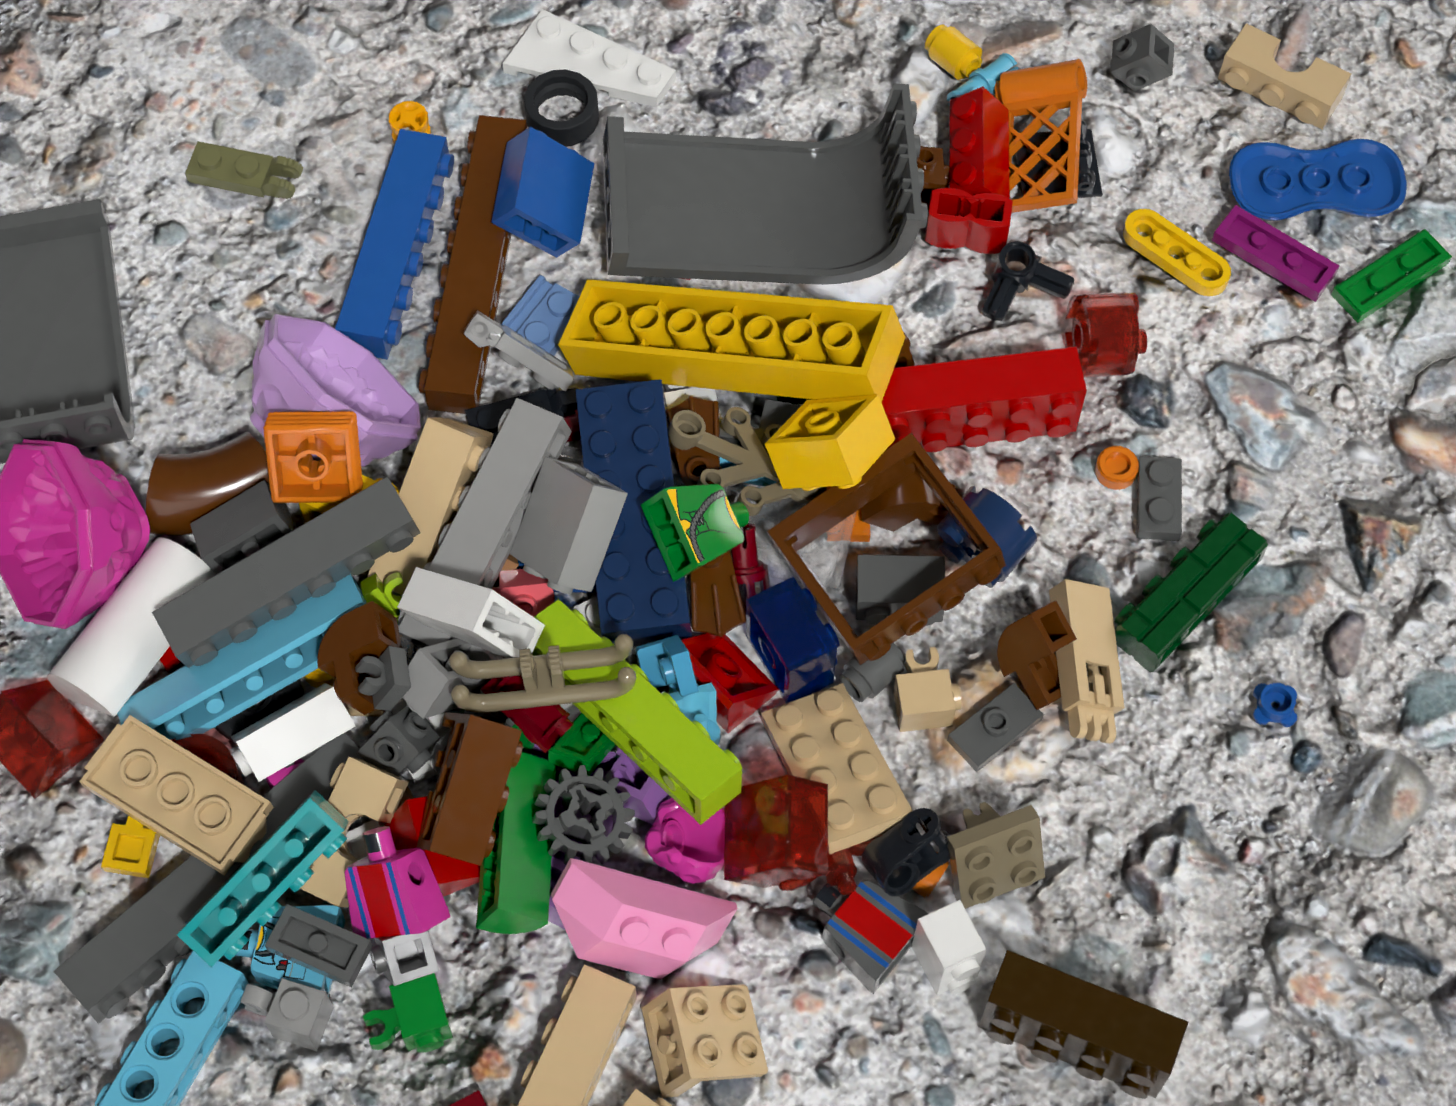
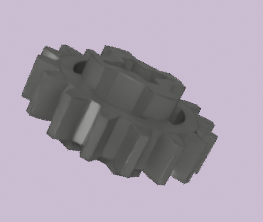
[532,765,635,865]

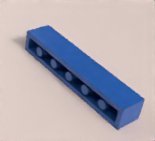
[335,129,454,360]

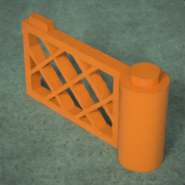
[995,59,1087,213]

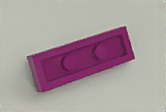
[1212,205,1340,302]

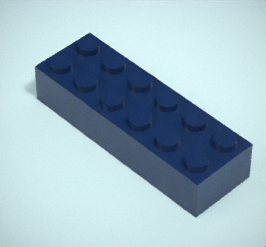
[576,379,692,647]

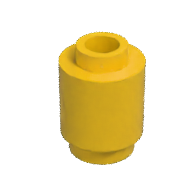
[925,24,982,80]

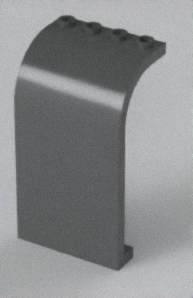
[603,83,928,285]
[0,199,134,464]

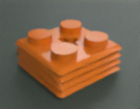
[263,411,363,503]

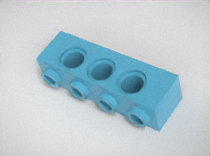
[95,951,249,1106]

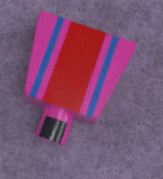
[344,826,451,939]

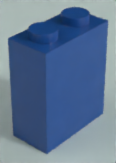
[491,127,594,258]

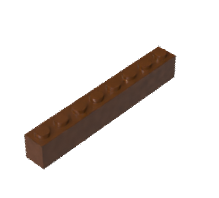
[419,115,527,414]

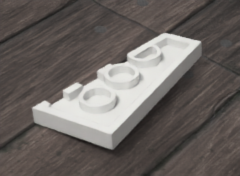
[502,9,676,107]

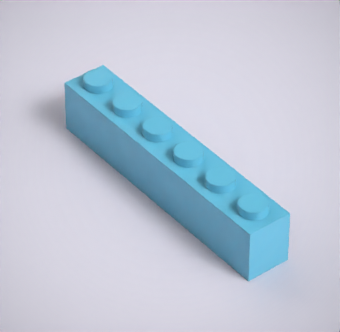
[117,574,367,746]

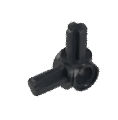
[982,241,1075,321]

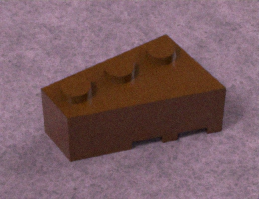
[417,713,523,866]

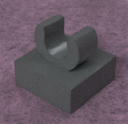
[355,646,411,711]

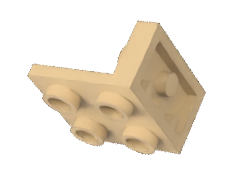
[642,984,768,1098]

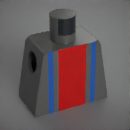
[813,880,929,994]

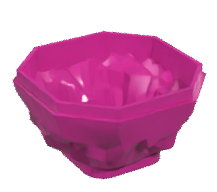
[0,439,150,629]

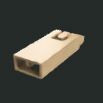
[1049,579,1125,744]

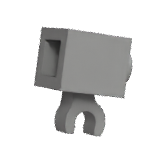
[240,978,334,1051]

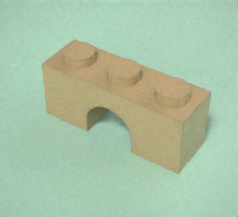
[1218,23,1351,130]
[300,757,409,907]

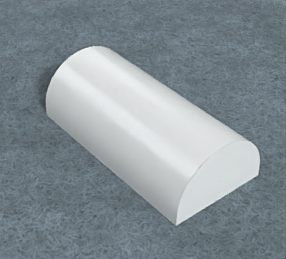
[47,537,216,717]

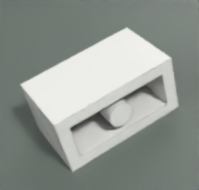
[912,900,987,995]

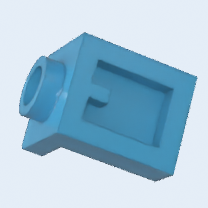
[635,635,699,697]

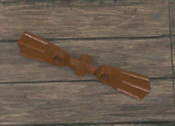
[666,396,746,637]

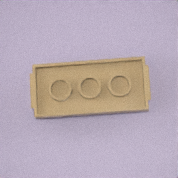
[79,715,274,876]

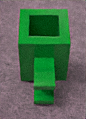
[363,973,453,1053]

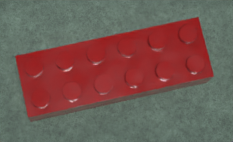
[881,347,1087,452]

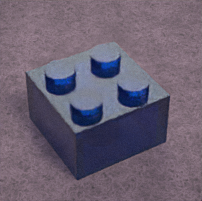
[746,577,840,704]

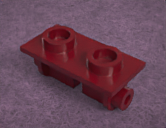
[480,675,574,753]

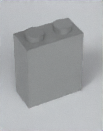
[510,456,628,594]

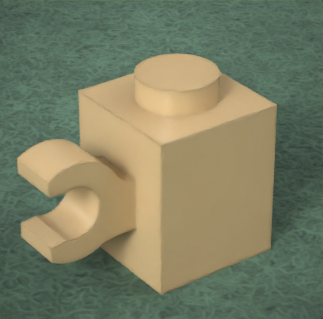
[893,647,962,732]

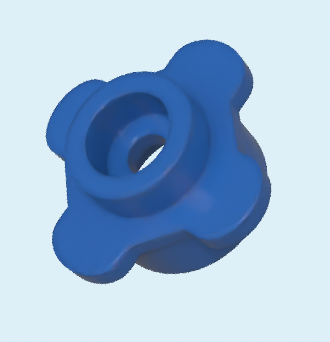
[1253,683,1297,727]

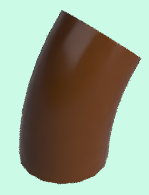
[146,431,270,536]

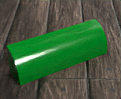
[476,752,557,934]

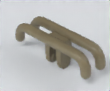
[449,634,636,712]

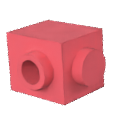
[492,569,555,617]

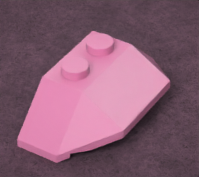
[551,858,738,979]

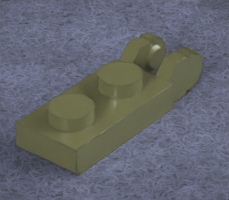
[185,141,303,199]

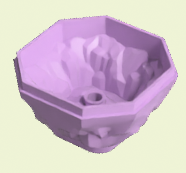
[250,314,421,467]

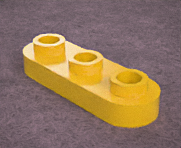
[1123,209,1231,296]

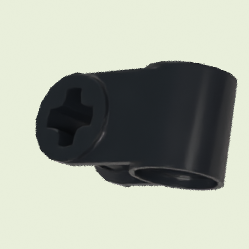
[861,808,950,897]

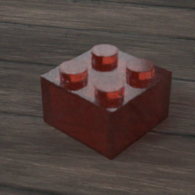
[724,774,828,888]

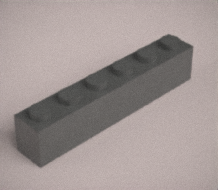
[152,476,421,668]

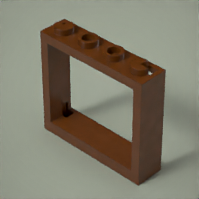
[767,433,1006,665]

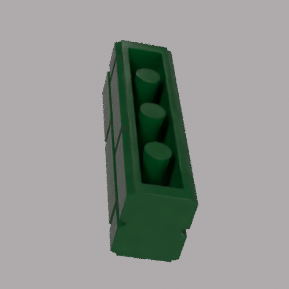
[1114,513,1269,672]

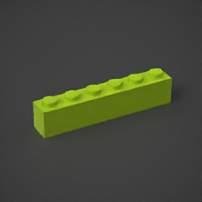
[532,599,742,825]

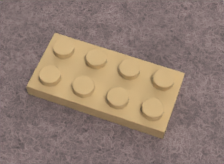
[761,683,913,855]

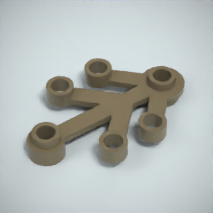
[668,407,825,516]

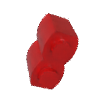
[925,188,1013,254]

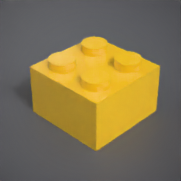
[765,394,895,491]

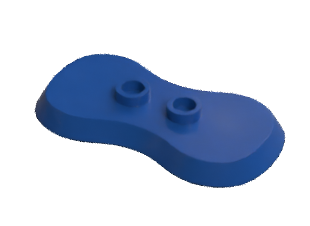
[1229,139,1407,221]

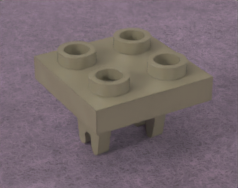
[947,802,1045,909]

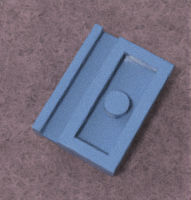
[501,275,580,356]

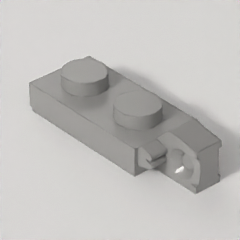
[464,310,574,391]

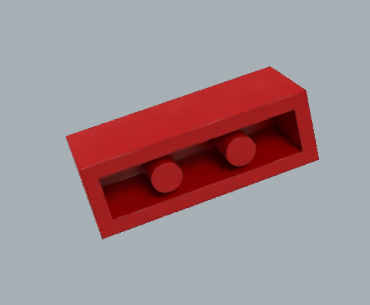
[949,86,1010,199]

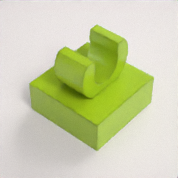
[361,572,403,622]

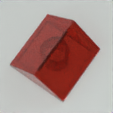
[0,680,105,799]

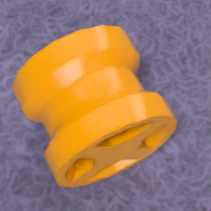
[389,101,431,144]

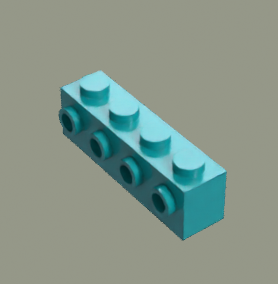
[177,790,349,968]

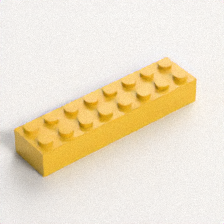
[558,279,905,402]

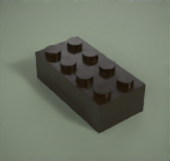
[979,950,1189,1099]

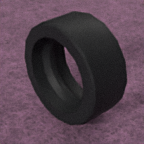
[524,69,599,147]

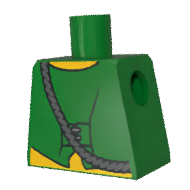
[641,484,749,582]

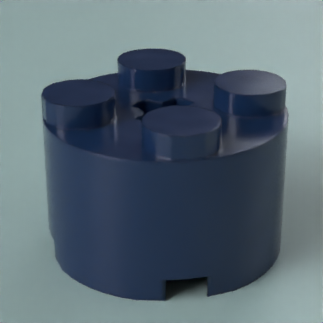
[937,486,1037,588]

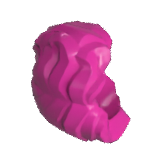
[645,797,733,884]

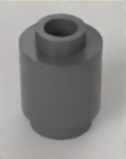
[839,643,904,702]

